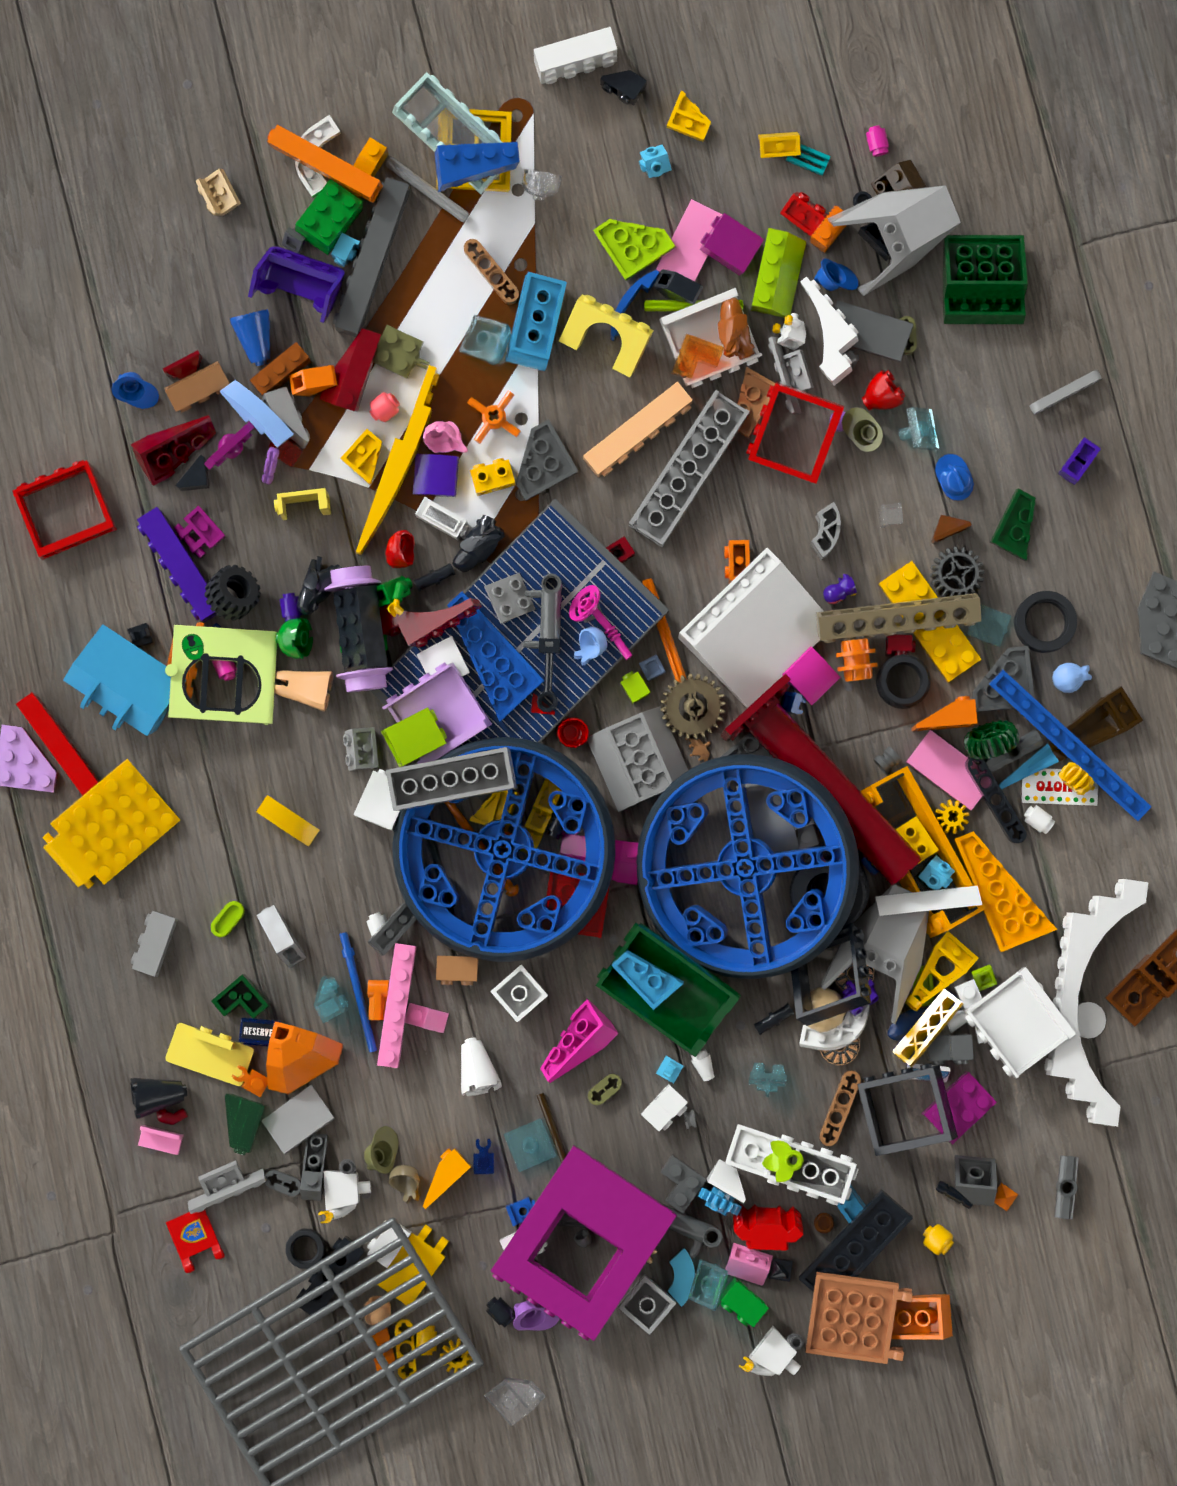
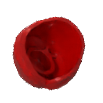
[385,530,415,568]

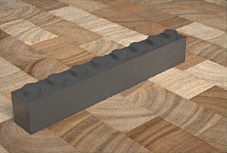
[333,177,411,337]

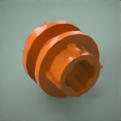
[835,638,878,682]

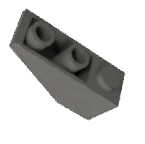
[300,1133,328,1201]

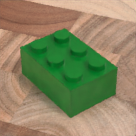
[295,179,363,255]

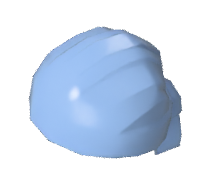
[574,627,607,665]
[1052,663,1092,693]

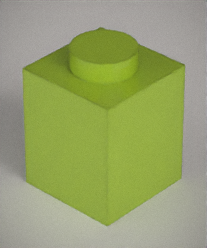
[620,671,650,704]

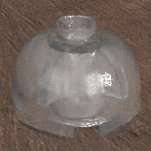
[522,168,563,201]

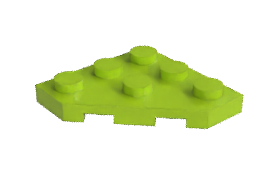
[593,219,676,281]

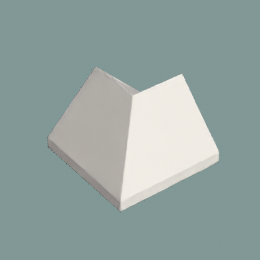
[706,1159,746,1203]

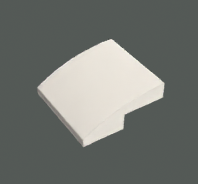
[417,636,470,677]

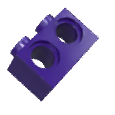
[1058,437,1101,485]

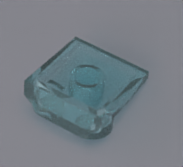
[459,315,511,365]
[688,1259,728,1311]

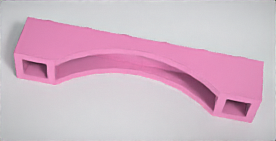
[377,943,417,1068]

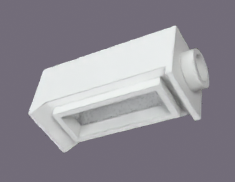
[415,497,469,540]

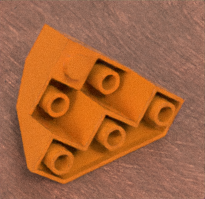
[266,1022,343,1094]

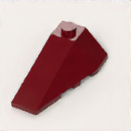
[320,328,382,412]
[131,415,216,486]

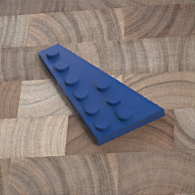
[447,592,544,722]

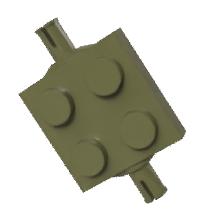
[373,325,430,378]

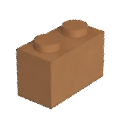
[436,956,478,985]

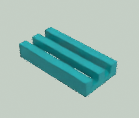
[786,144,831,176]

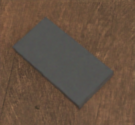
[834,300,914,363]

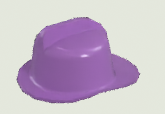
[513,1300,560,1331]

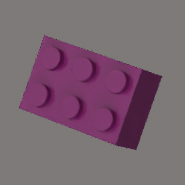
[921,1071,997,1145]

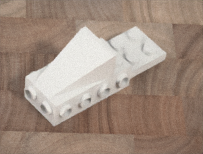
[725,1124,858,1206]

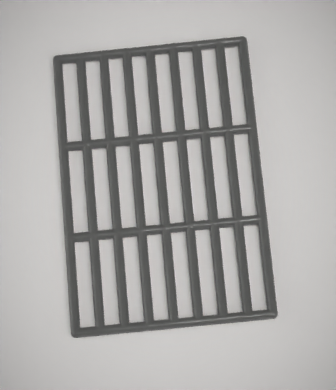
[179,1218,484,1486]

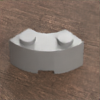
[810,502,841,560]

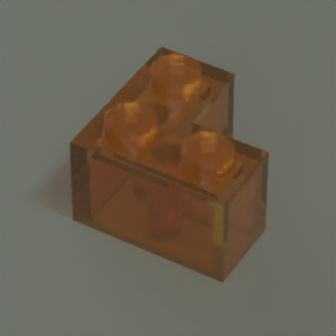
[671,334,724,380]

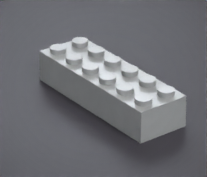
[386,747,517,811]

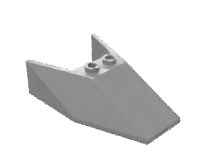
[827,185,961,296]
[821,884,929,1024]

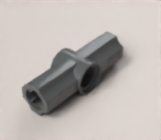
[984,729,1044,773]
[1054,1155,1079,1219]

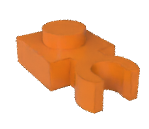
[231,1065,268,1097]

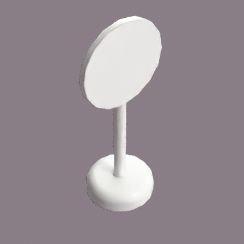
[1037,982,1106,1039]

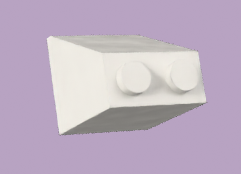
[354,769,400,832]

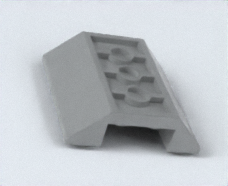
[587,706,688,812]

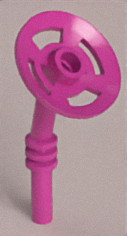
[569,585,633,660]

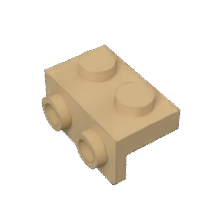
[196,169,241,216]

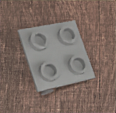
[484,573,536,624]

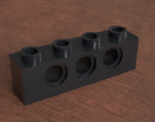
[296,1236,365,1315]

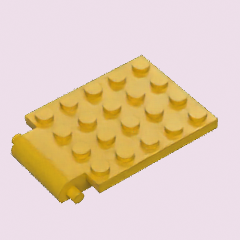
[42,759,180,889]

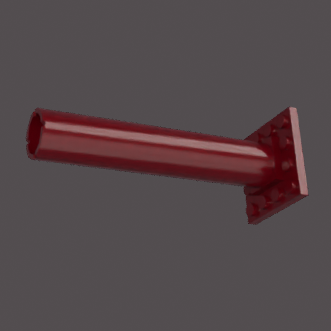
[721,673,922,886]

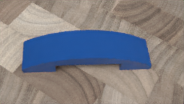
[611,270,659,341]

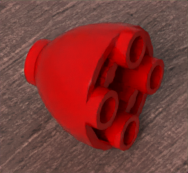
[861,370,906,411]

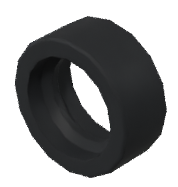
[285,1229,325,1269]

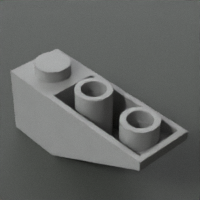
[261,387,310,448]

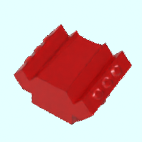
[733,1204,804,1251]

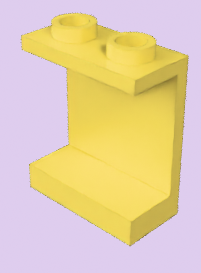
[274,488,331,520]

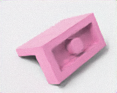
[138,1125,184,1155]
[724,1243,773,1286]

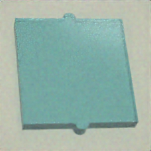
[967,604,1011,647]

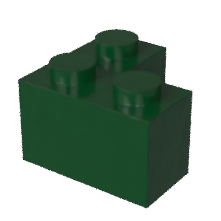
[211,974,271,1019]

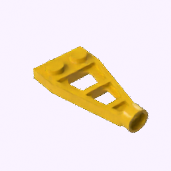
[905,931,979,1011]

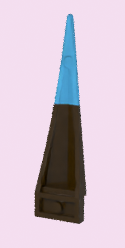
[999,686,1143,789]

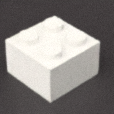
[490,964,548,1022]

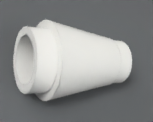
[691,1049,715,1081]

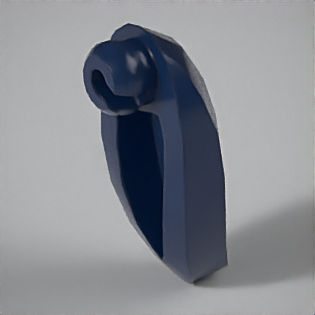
[887,1007,927,1041]

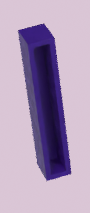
[137,507,217,623]

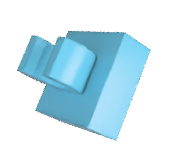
[656,1056,683,1084]

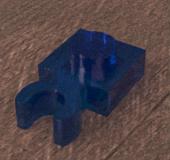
[473,1138,494,1174]

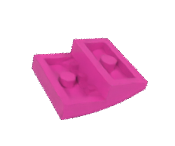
[782,647,841,705]

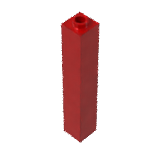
[16,692,100,796]

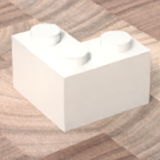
[641,1084,688,1131]

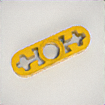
[395,1319,417,1379]

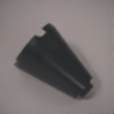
[130,1078,187,1119]

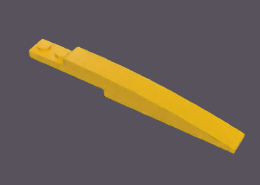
[356,365,440,555]

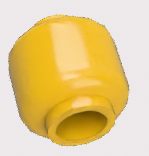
[923,1224,954,1255]

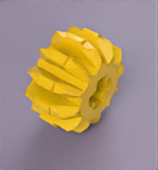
[1059,762,1094,795]
[935,800,969,834]
[440,1338,473,1373]

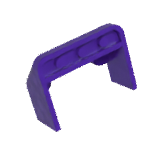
[248,247,345,323]

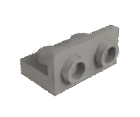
[343,727,379,771]

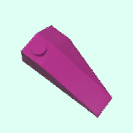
[560,834,639,885]
[540,999,618,1083]

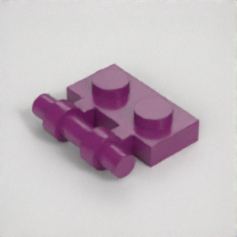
[174,505,226,559]

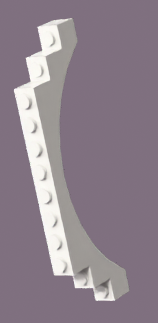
[1045,879,1148,1127]

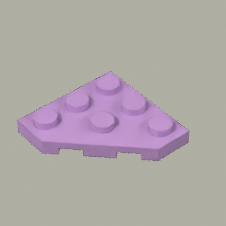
[0,725,58,793]

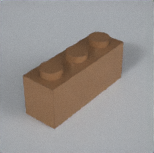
[164,361,230,413]

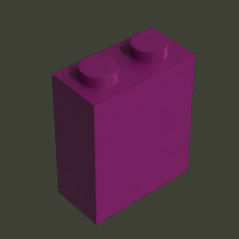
[699,213,764,276]

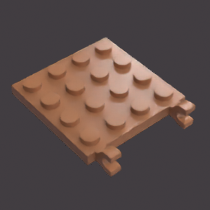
[805,1272,913,1364]

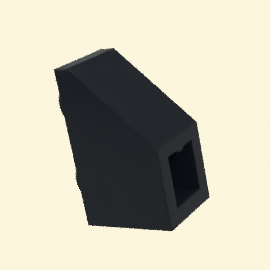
[600,70,647,106]
[653,269,703,304]

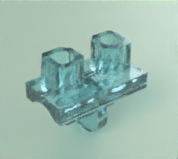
[748,1063,787,1097]

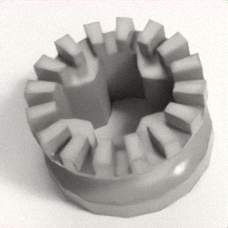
[684,1109,697,1129]

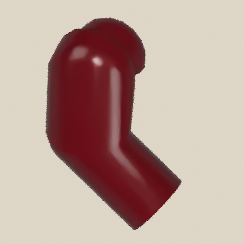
[156,1108,188,1125]

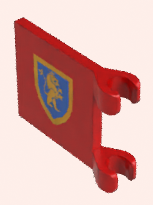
[166,1210,225,1273]

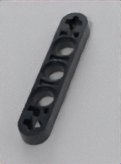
[965,757,1027,843]

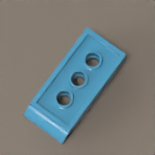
[506,272,567,371]

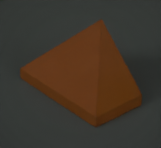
[931,515,972,544]

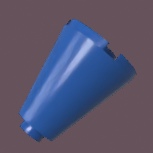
[230,309,271,366]

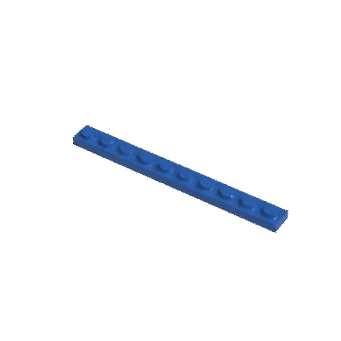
[989,669,1152,821]

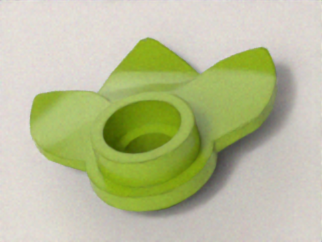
[762,1140,804,1182]

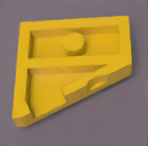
[340,429,382,485]

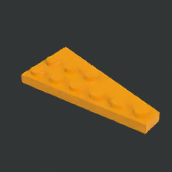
[954,831,1058,952]

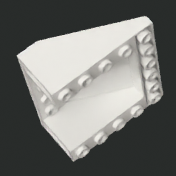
[678,548,835,708]

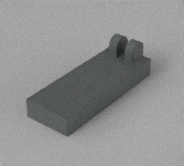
[368,902,417,956]

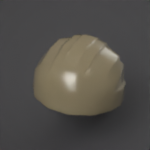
[389,1165,420,1204]

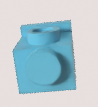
[331,233,360,267]

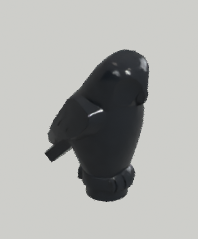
[452,515,505,572]
[297,556,342,615]

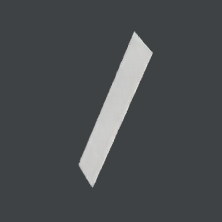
[875,886,983,916]

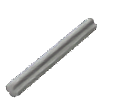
[386,157,469,222]

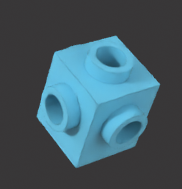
[639,145,672,178]
[918,855,955,890]

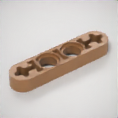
[464,239,519,305]
[819,1070,861,1146]

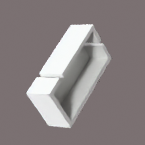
[534,27,617,84]

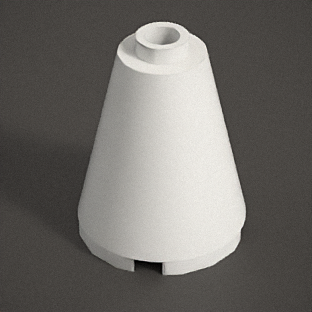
[461,1037,502,1096]

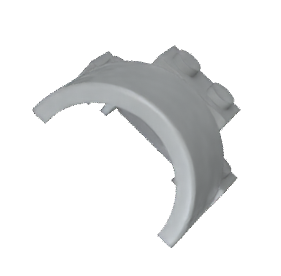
[736,784,819,862]

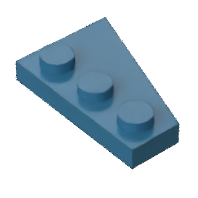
[612,950,684,1010]

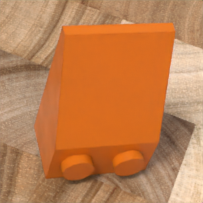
[912,696,977,732]
[891,1294,953,1340]

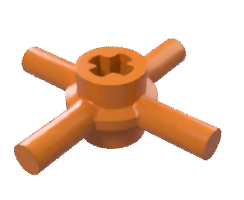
[467,390,521,444]

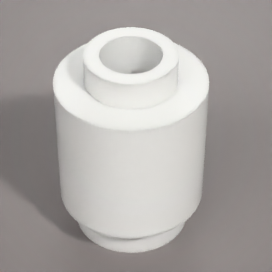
[1024,805,1055,834]
[366,912,387,936]

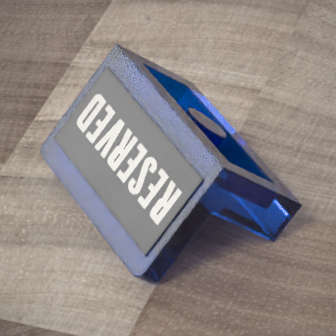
[239,1018,282,1047]

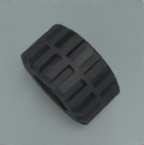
[204,565,261,621]

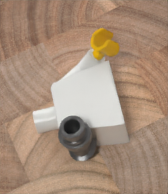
[318,1159,371,1224]
[739,1326,804,1376]

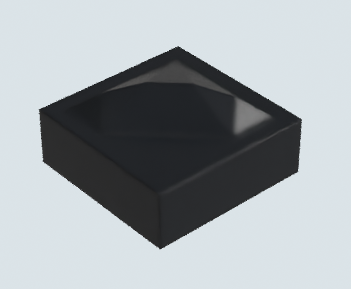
[769,1258,793,1282]

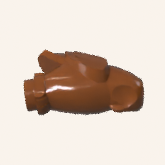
[718,298,755,360]

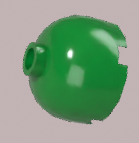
[276,618,313,659]

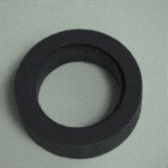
[1014,591,1077,653]

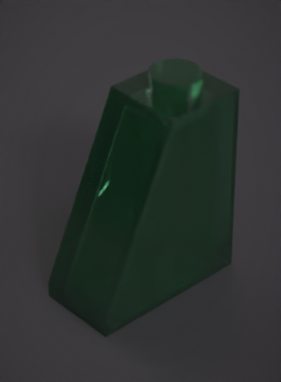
[225,1092,267,1155]

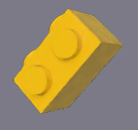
[470,458,516,496]
[896,816,939,864]

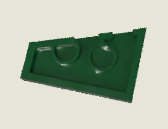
[990,488,1036,561]

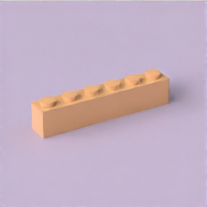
[583,382,693,477]

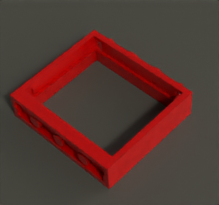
[746,382,844,484]
[12,460,117,560]

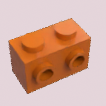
[724,540,750,584]

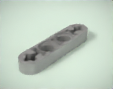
[1029,369,1102,415]

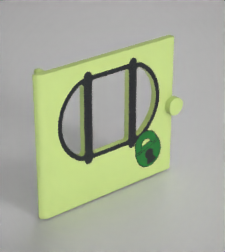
[165,625,277,725]

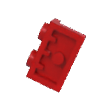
[780,192,828,236]

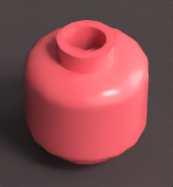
[369,392,400,422]

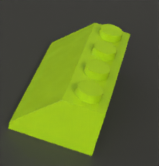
[751,228,806,318]

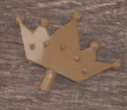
[685,738,711,762]

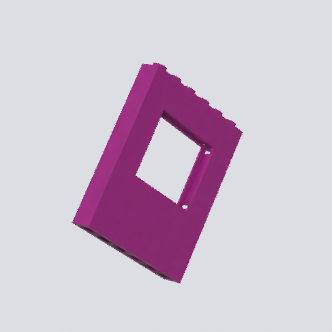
[491,1145,677,1341]

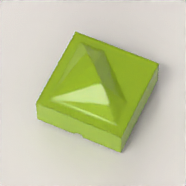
[971,964,997,992]

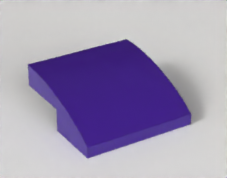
[413,454,459,497]

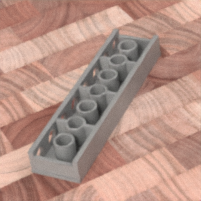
[629,390,750,547]

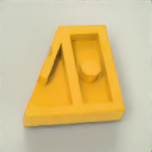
[667,91,711,142]
[469,790,519,832]

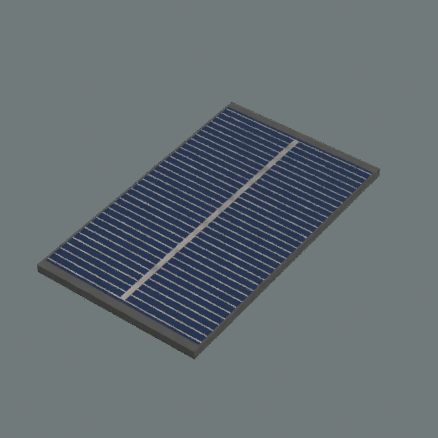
[370,499,670,801]

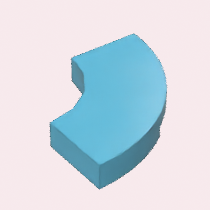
[668,1248,695,1307]

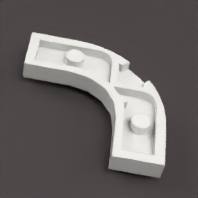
[295,115,341,198]
[799,1004,870,1051]

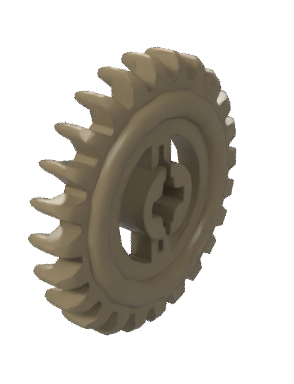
[660,673,726,740]

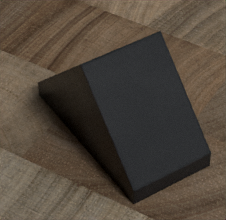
[175,455,209,491]

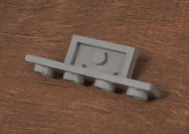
[768,336,814,415]
[188,1160,266,1214]

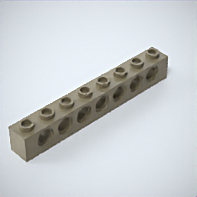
[816,593,982,643]

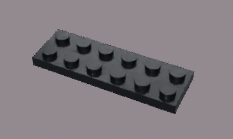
[799,1189,913,1292]

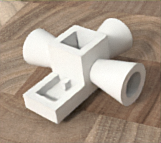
[944,979,983,1044]

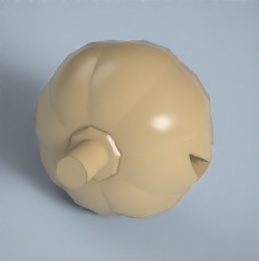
[808,987,846,1033]

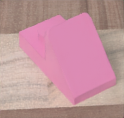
[405,1003,449,1033]

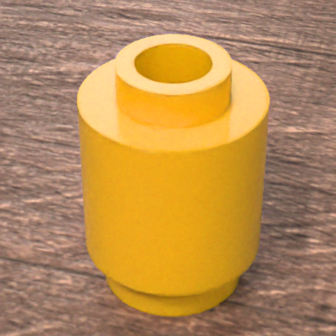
[416,1326,437,1355]

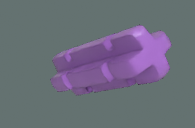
[261,447,280,484]

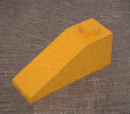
[343,137,389,198]
[423,1148,471,1209]

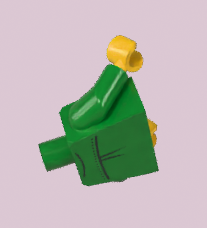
[376,576,413,617]

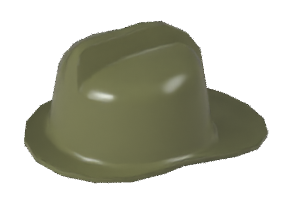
[842,407,883,452]
[364,1126,399,1174]

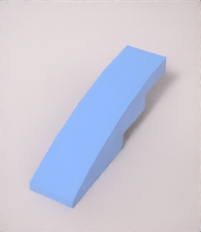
[220,380,294,448]

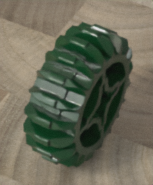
[964,720,1019,760]

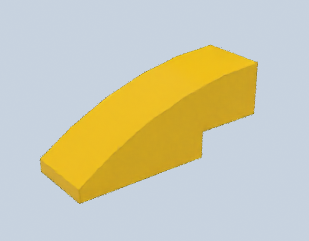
[256,795,320,847]

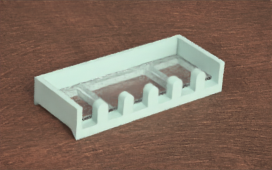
[392,72,503,194]

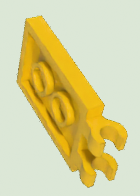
[377,1224,449,1306]

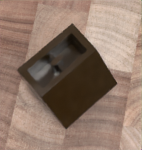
[871,160,926,195]

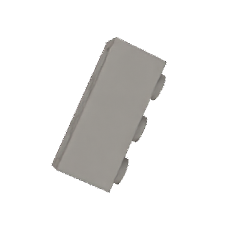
[131,911,178,977]

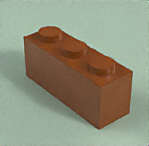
[250,342,311,397]

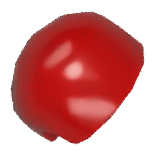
[557,717,589,748]

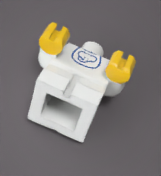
[772,313,806,350]

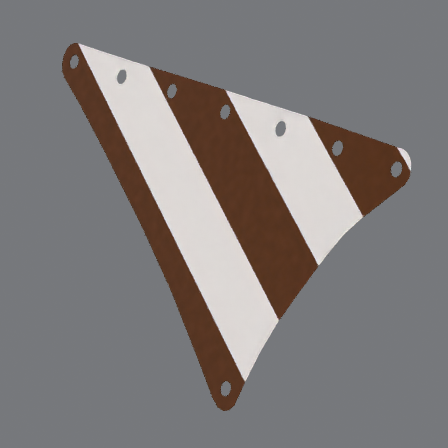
[279,98,539,564]

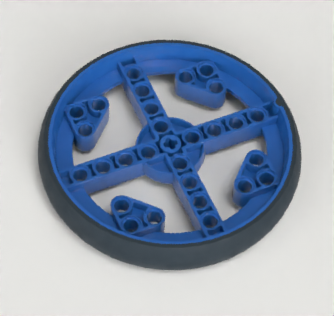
[393,737,615,962]
[637,754,859,979]

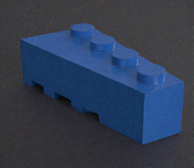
[435,142,520,192]

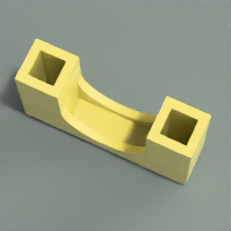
[559,294,654,377]

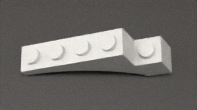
[800,277,859,386]

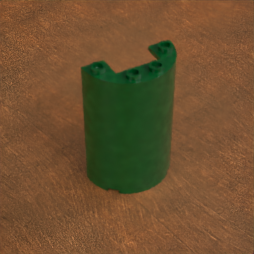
[595,922,741,1057]

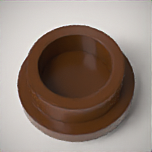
[814,1213,834,1234]

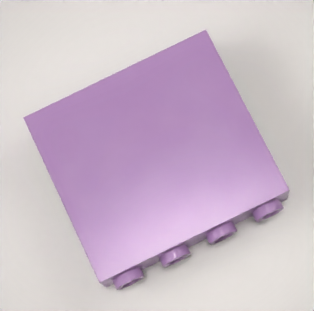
[382,662,492,764]

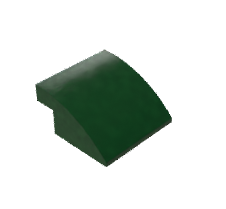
[943,235,1028,324]

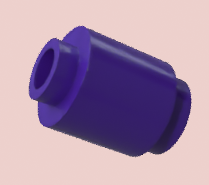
[279,593,302,622]

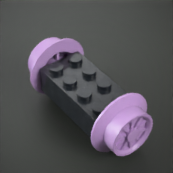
[324,566,393,692]

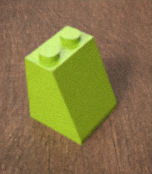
[381,707,447,767]

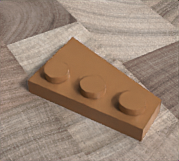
[738,367,775,438]

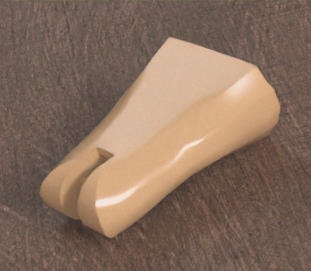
[274,671,333,711]

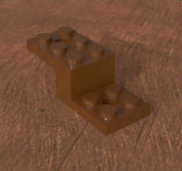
[1105,928,1177,1027]

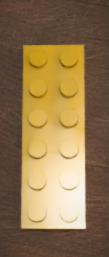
[878,561,981,683]

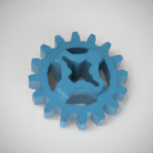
[698,1187,742,1216]

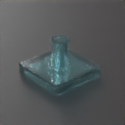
[898,407,939,450]
[503,1118,557,1172]

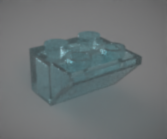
[314,975,349,1023]

